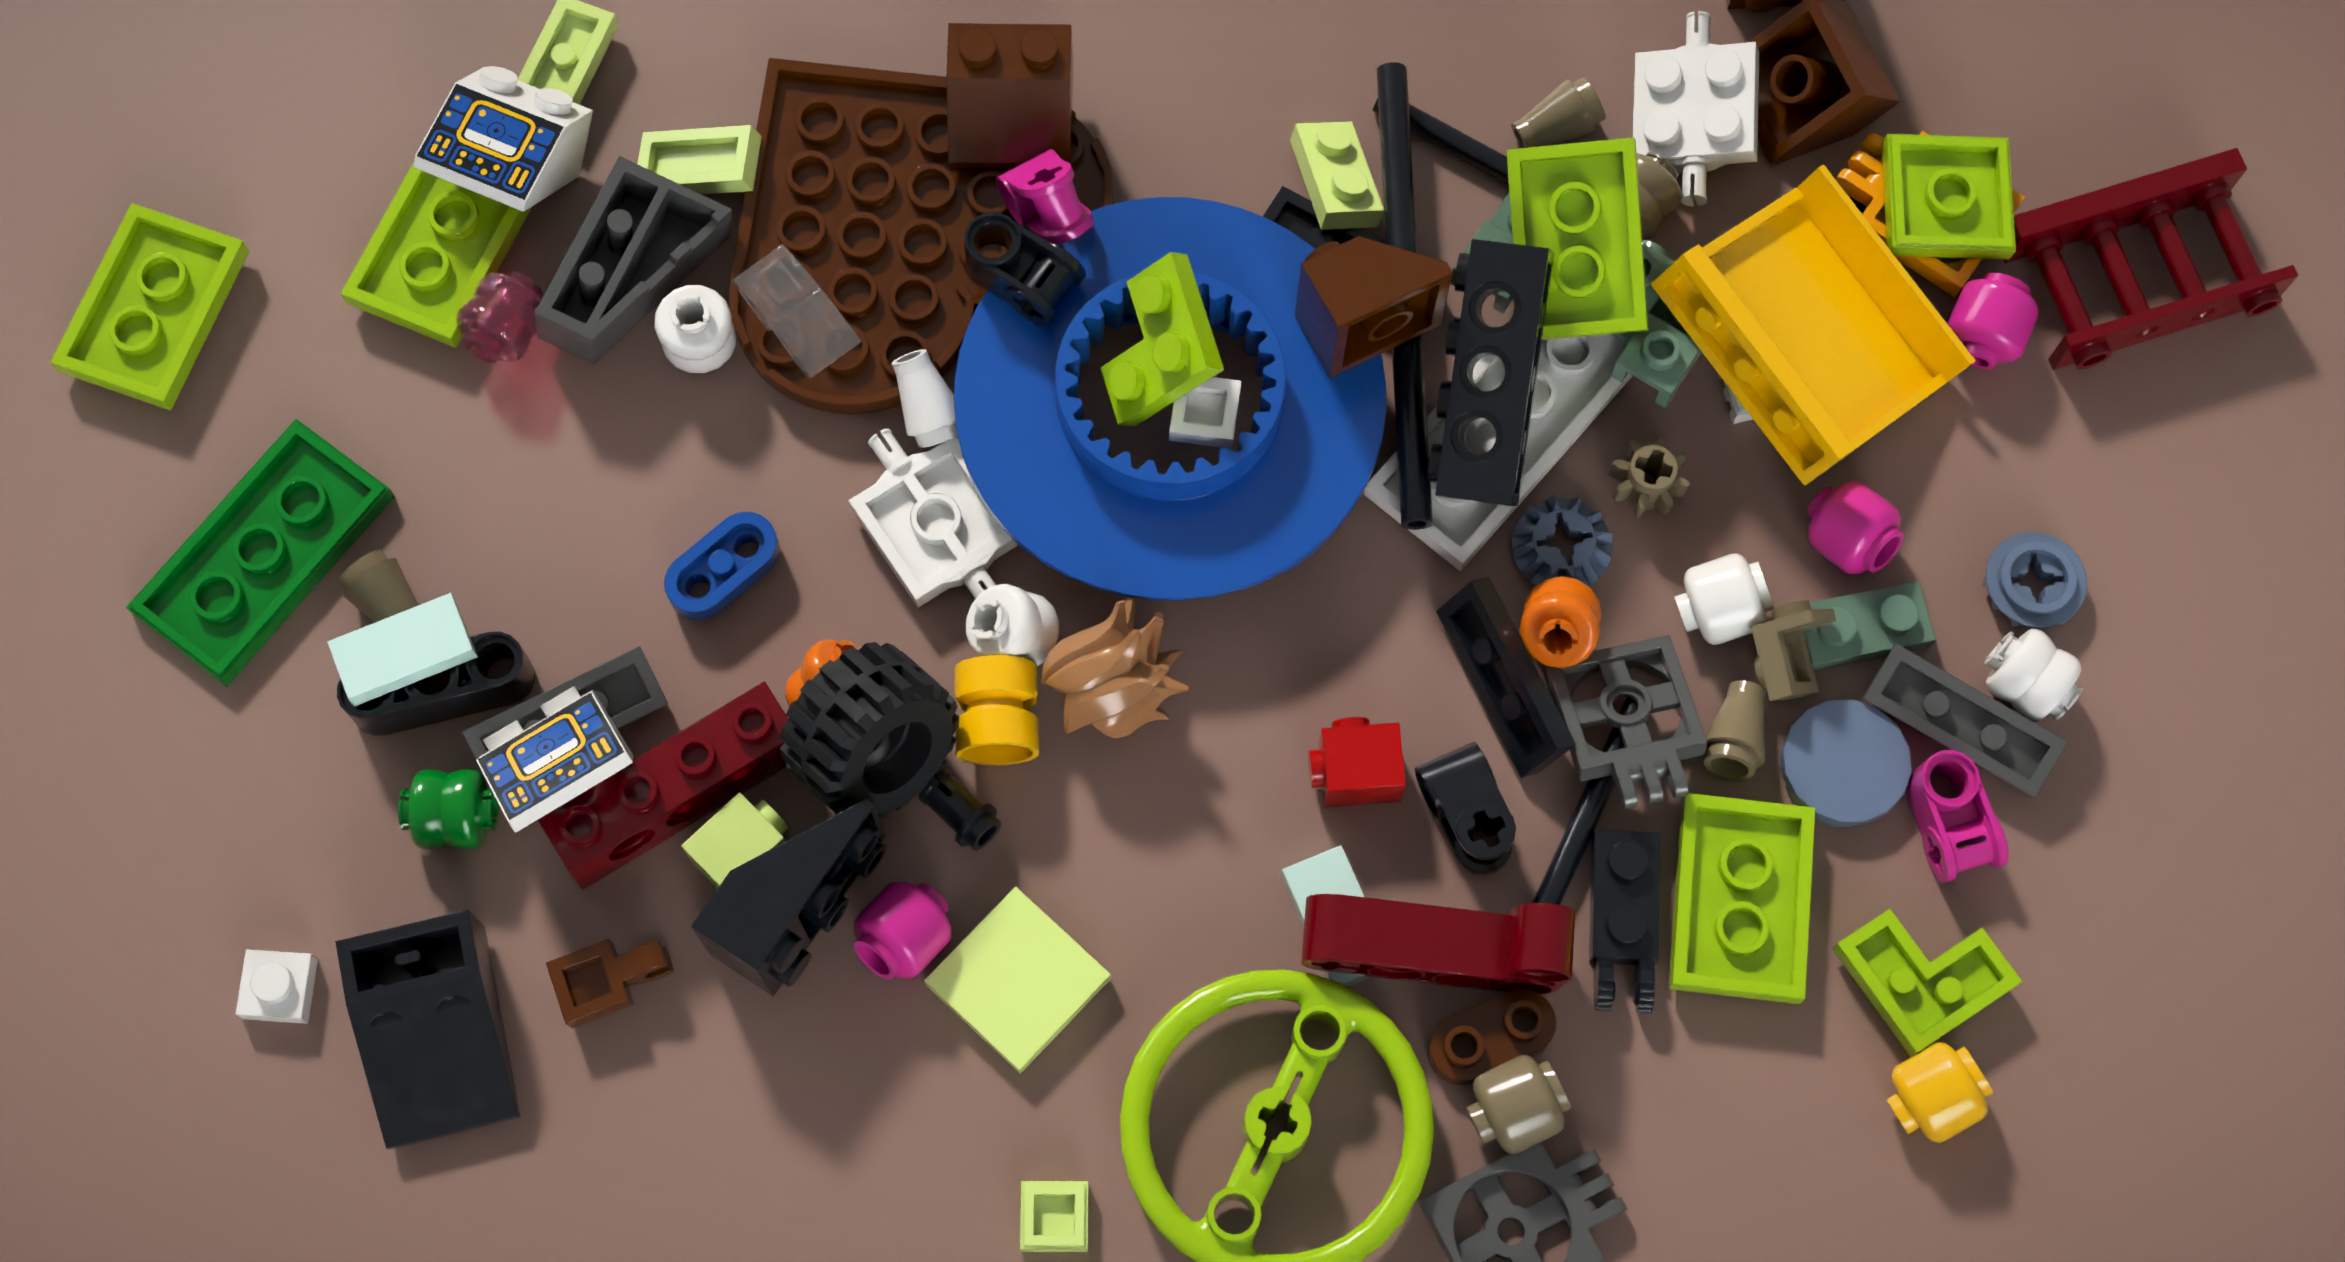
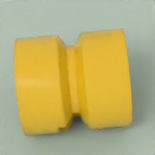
[954,655,1039,765]

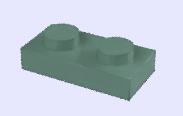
[1804,581,1936,671]

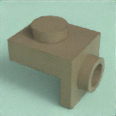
[1751,600,1837,701]

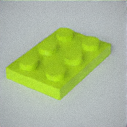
[1506,137,1649,340]
[340,162,533,348]
[50,203,250,411]
[1669,793,1816,1004]

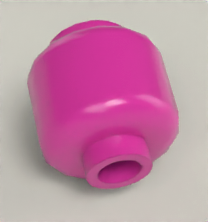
[1947,273,2039,370]
[1807,481,1904,575]
[854,881,951,980]

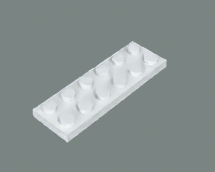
[1363,334,1633,572]

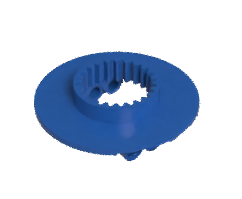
[954,197,1386,601]

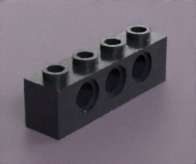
[1427,239,1555,506]

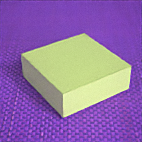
[1020,1181,1089,1252]

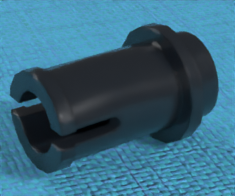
[919,769,1001,851]

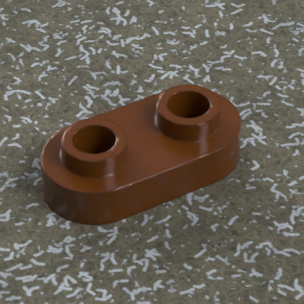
[1428,989,1556,1085]

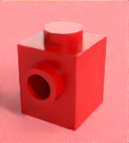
[1308,717,1406,808]

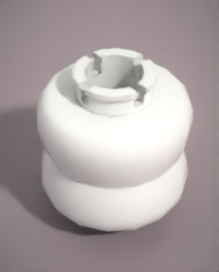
[654,285,737,373]
[966,584,1059,666]
[1984,629,2083,723]

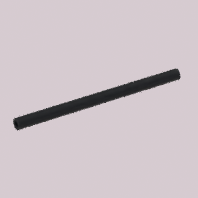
[1377,62,1433,530]

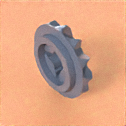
[1512,495,1613,587]
[1982,532,2087,631]

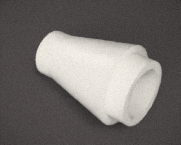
[891,349,957,448]

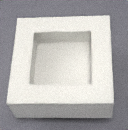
[1169,377,1241,449]
[235,949,318,1024]

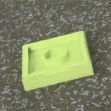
[924,886,1111,1074]

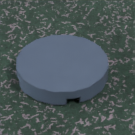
[1779,700,1912,827]

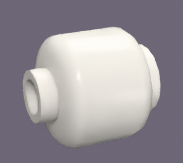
[1675,553,1774,645]

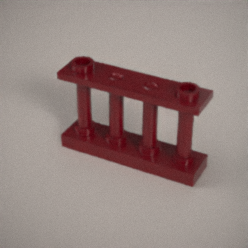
[2003,148,2298,370]

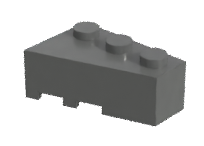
[534,156,732,364]

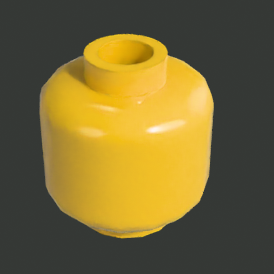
[1886,1042,1993,1143]

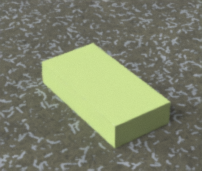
[637,125,762,194]

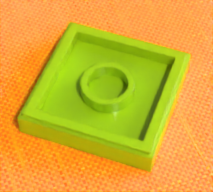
[1882,134,2016,260]

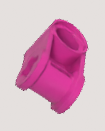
[996,149,1094,244]
[1906,750,2009,883]

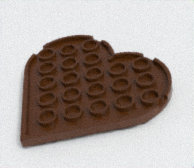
[729,58,1114,414]

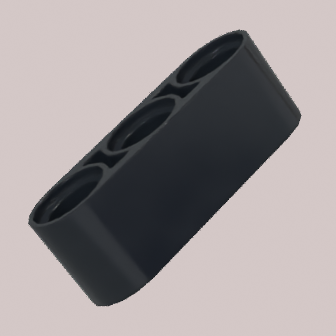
[337,631,535,736]

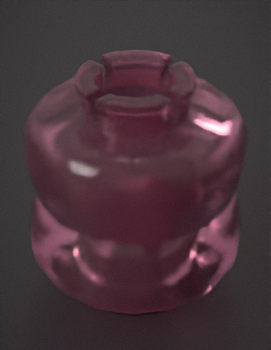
[456,271,543,363]

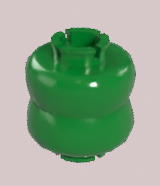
[398,769,499,849]

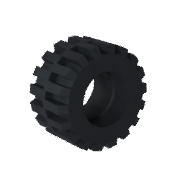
[780,642,959,819]

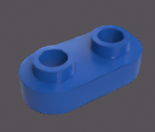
[664,512,780,620]

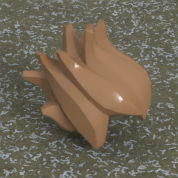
[1041,596,1191,739]

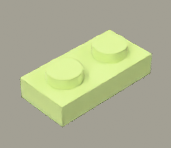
[518,0,619,105]
[1290,121,1384,230]

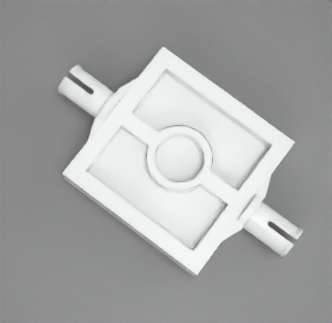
[1633,11,1759,207]
[848,428,1018,608]

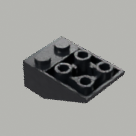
[691,799,886,997]
[335,909,520,1150]

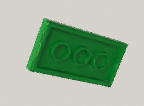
[125,419,395,687]

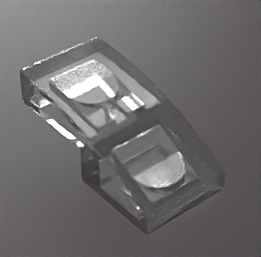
[732,244,862,380]

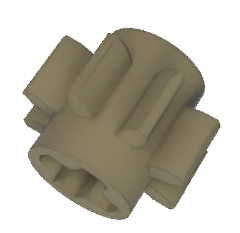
[1609,438,1690,519]

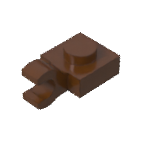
[546,939,674,1028]

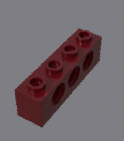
[538,681,789,890]

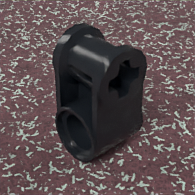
[965,212,1086,327]
[1414,742,1516,875]

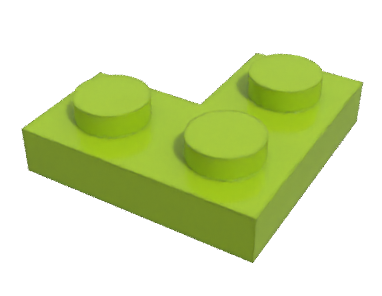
[1100,252,1224,426]
[1832,908,2023,1057]

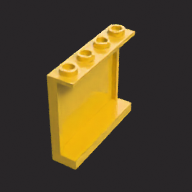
[1650,164,1976,486]

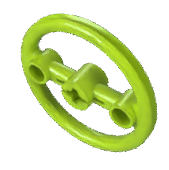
[1120,969,1434,1262]

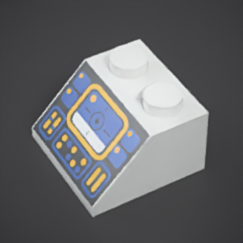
[413,66,593,212]
[476,686,634,833]

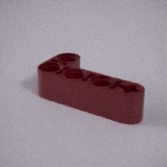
[1301,894,1575,995]

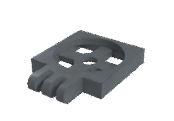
[1545,635,1707,809]
[1419,1142,1628,1262]

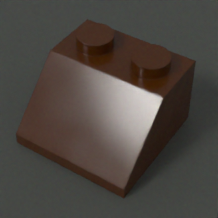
[1749,0,1901,164]
[946,23,1073,169]
[1295,236,1453,378]

